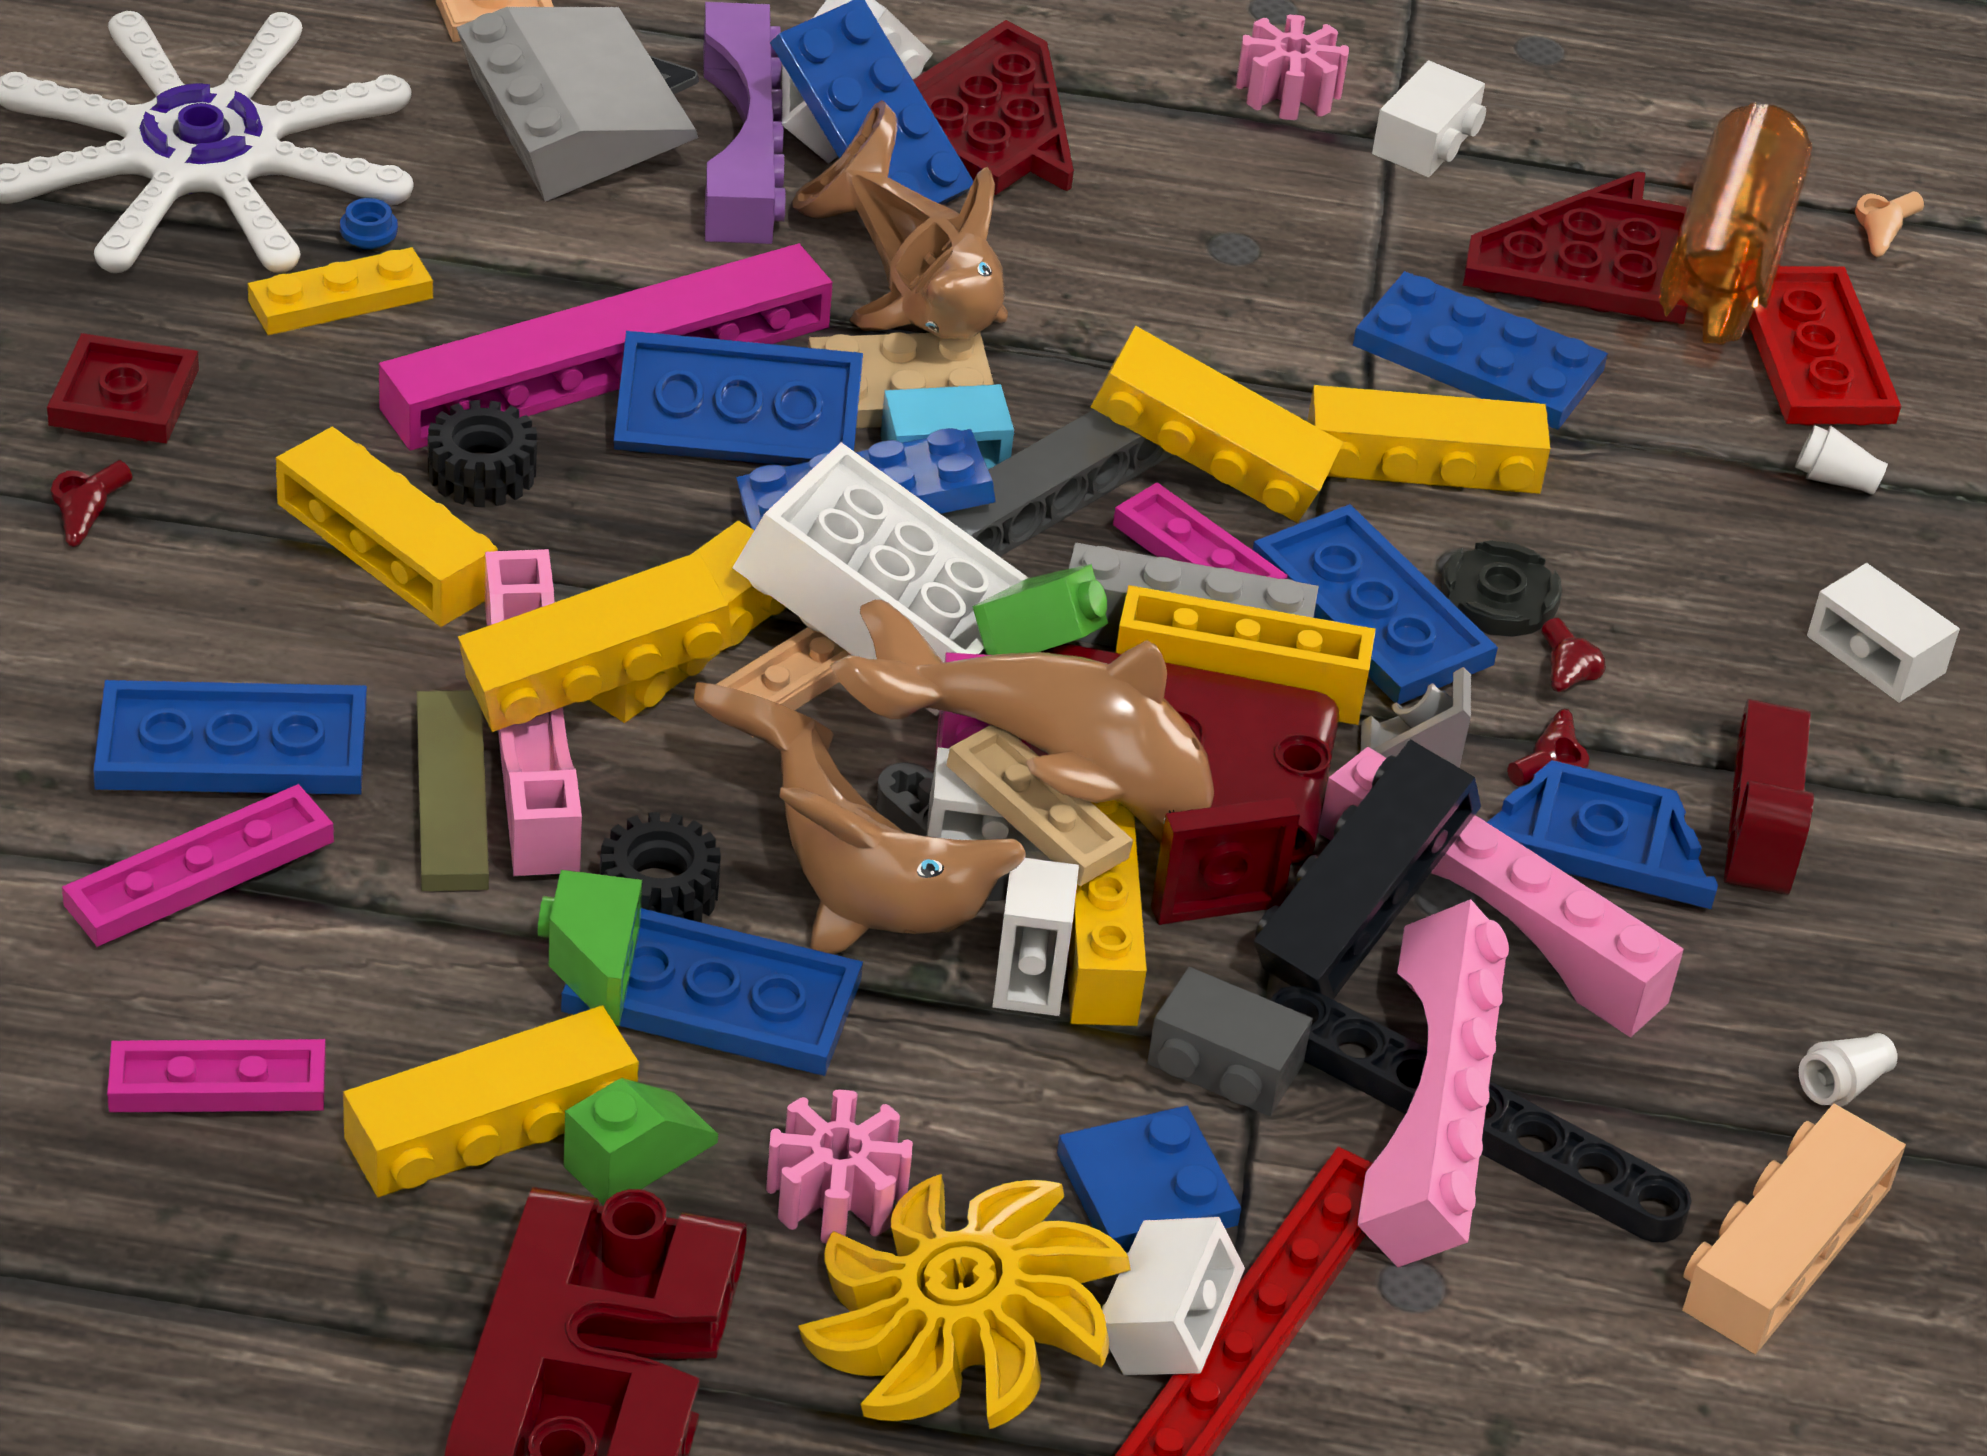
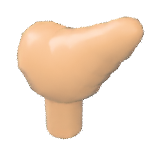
[1855,191,1924,257]

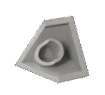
[1361,667,1471,768]

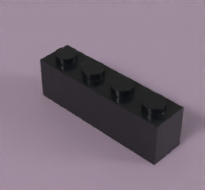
[1253,739,1481,999]

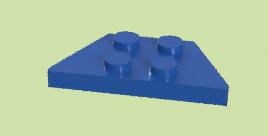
[1482,760,1718,909]

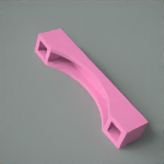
[485,549,582,876]
[1318,747,1684,1038]
[1358,899,1509,1267]

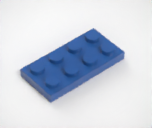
[770,0,973,205]
[1353,271,1608,430]
[614,330,863,466]
[736,428,996,530]
[1253,504,1498,704]
[93,680,367,795]
[561,908,863,1076]

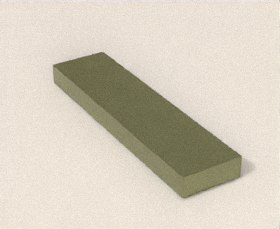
[417,690,489,891]

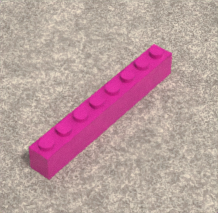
[379,243,833,451]

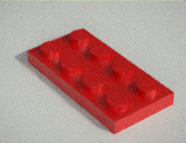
[1734,266,1902,426]

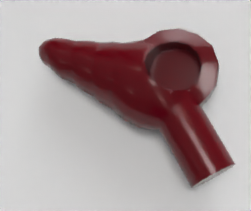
[51,460,133,547]
[1541,618,1606,693]
[1507,709,1590,786]

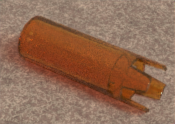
[1659,103,1813,345]

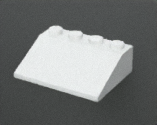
[732,442,1028,716]

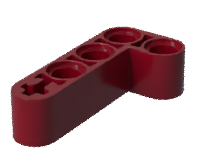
[1724,699,1814,895]

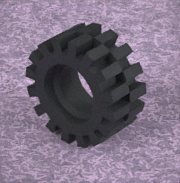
[428,400,537,507]
[600,812,721,923]

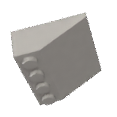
[456,7,698,202]

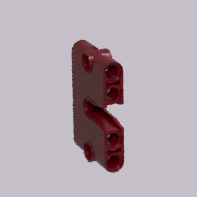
[1019,644,1339,863]
[444,1187,747,1456]

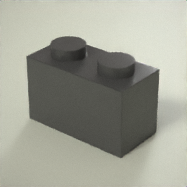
[1147,967,1313,1117]

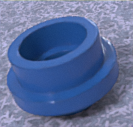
[340,198,398,250]

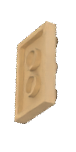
[808,332,994,428]

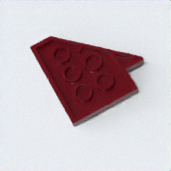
[913,20,1074,195]
[1462,171,1697,324]

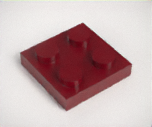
[47,333,199,444]
[1151,796,1300,925]

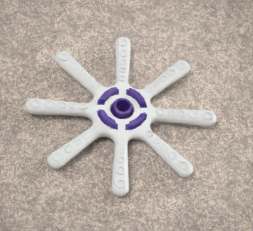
[0,11,414,273]

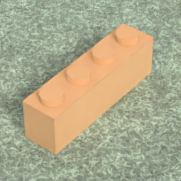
[1682,1103,1906,1355]

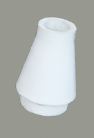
[1795,425,1888,495]
[1799,1033,1897,1107]

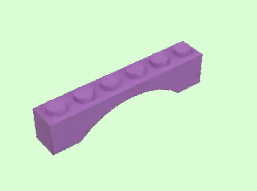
[703,2,785,244]

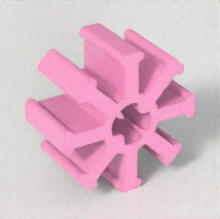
[1236,15,1349,120]
[766,1090,913,1244]

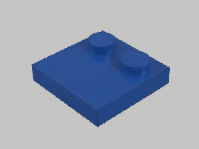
[1057,1105,1241,1253]

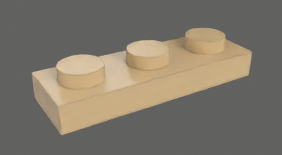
[946,725,1133,886]

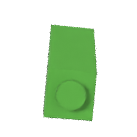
[972,564,1108,655]
[538,870,642,1026]
[564,1078,718,1206]

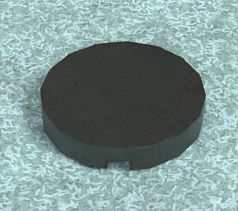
[1440,540,1562,637]

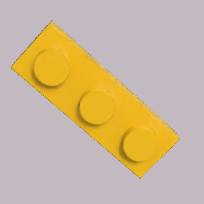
[248,247,433,335]

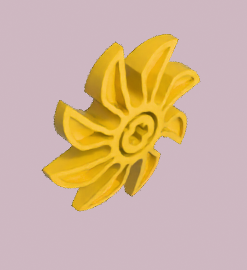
[798,1174,1131,1429]

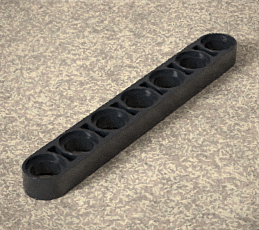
[1271,986,1692,1243]

